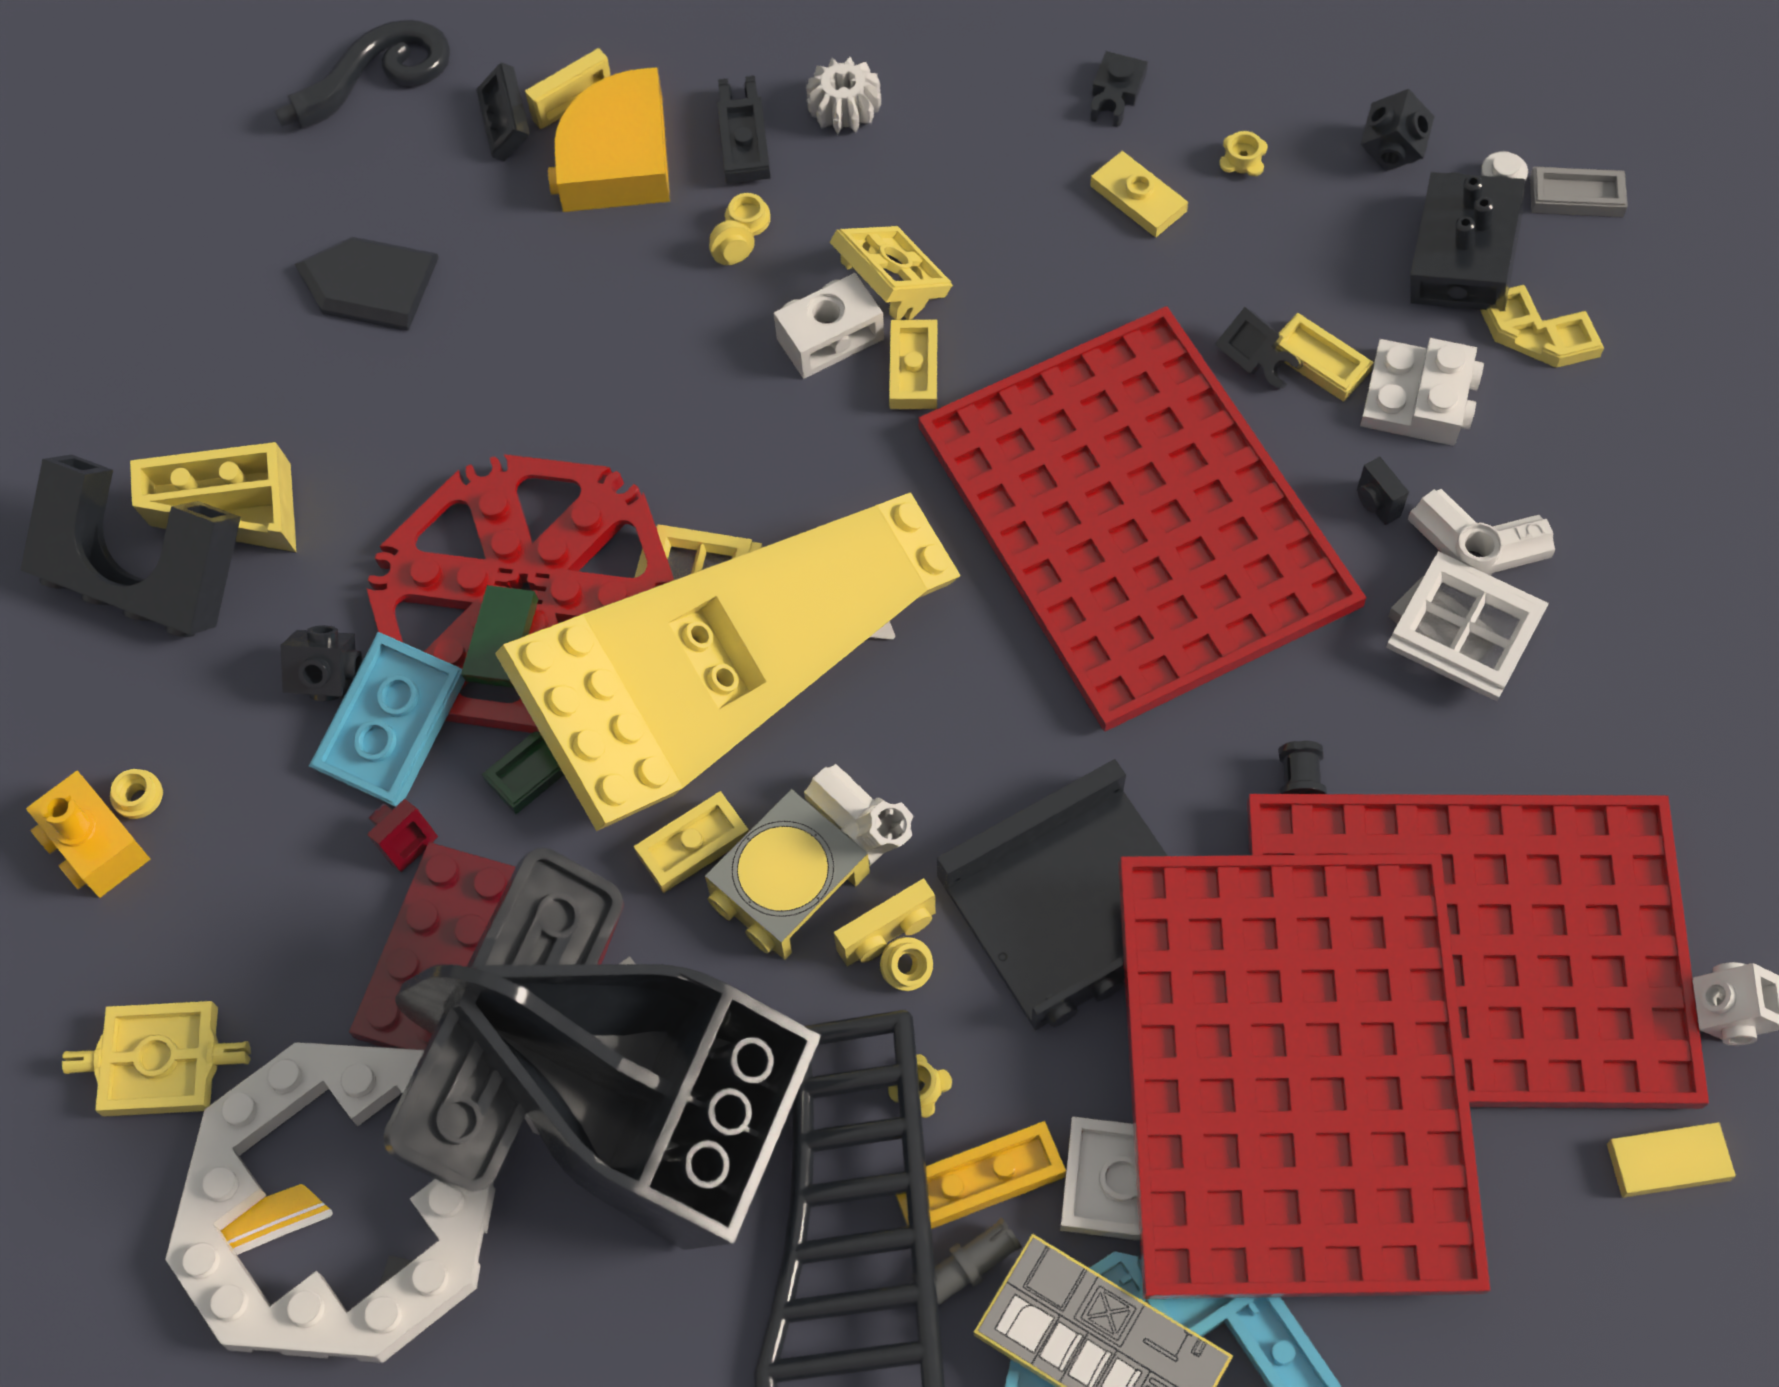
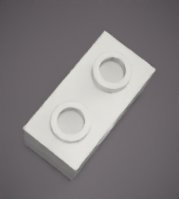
[774,273,884,379]

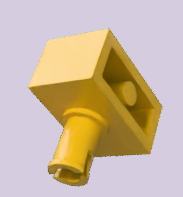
[26,770,151,898]

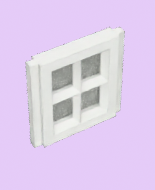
[1386,551,1549,701]

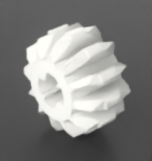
[806,57,881,134]

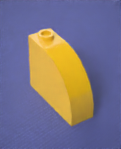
[548,67,670,212]

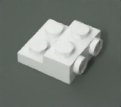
[1360,338,1484,446]

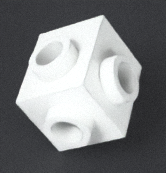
[1693,962,1779,1046]

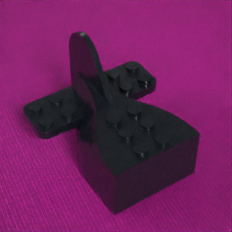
[383,848,821,1250]

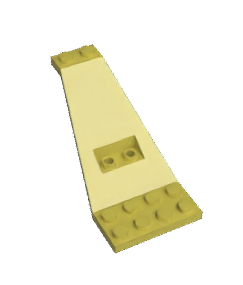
[495,492,961,831]

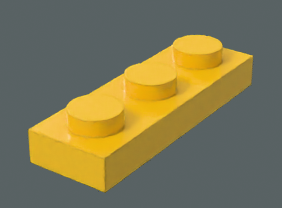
[895,1121,1066,1229]

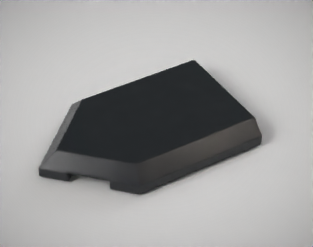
[295,237,439,331]

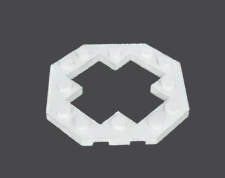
[165,1042,495,1363]

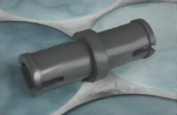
[909,1218,1022,1306]

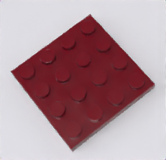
[349,842,624,1050]

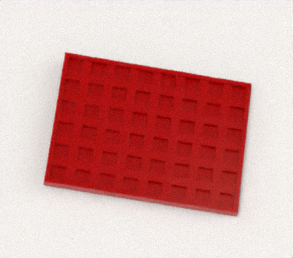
[918,306,1367,732]
[1247,794,1709,1109]
[1119,854,1491,1299]

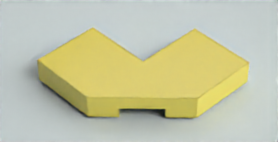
[1480,285,1604,368]

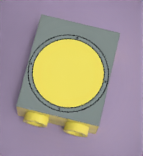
[705,789,870,960]

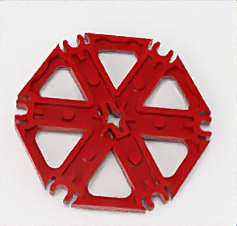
[366,454,674,733]

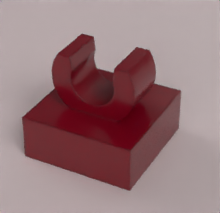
[367,799,438,872]

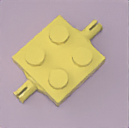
[62,1001,251,1117]

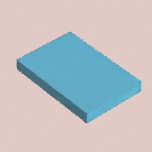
[309,632,465,807]

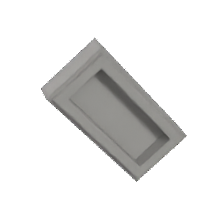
[1530,167,1628,217]

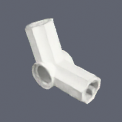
[1408,489,1555,576]
[804,764,913,866]

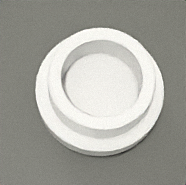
[1481,152,1528,181]

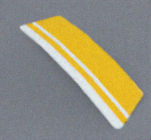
[221,1184,333,1255]

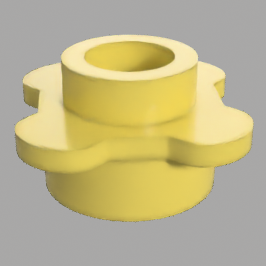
[1219,131,1268,176]
[888,1054,952,1118]

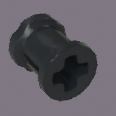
[1278,741,1327,794]

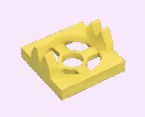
[830,226,952,320]

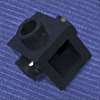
[1361,89,1435,171]
[280,625,363,701]

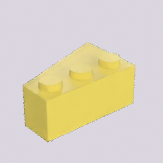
[130,442,296,552]

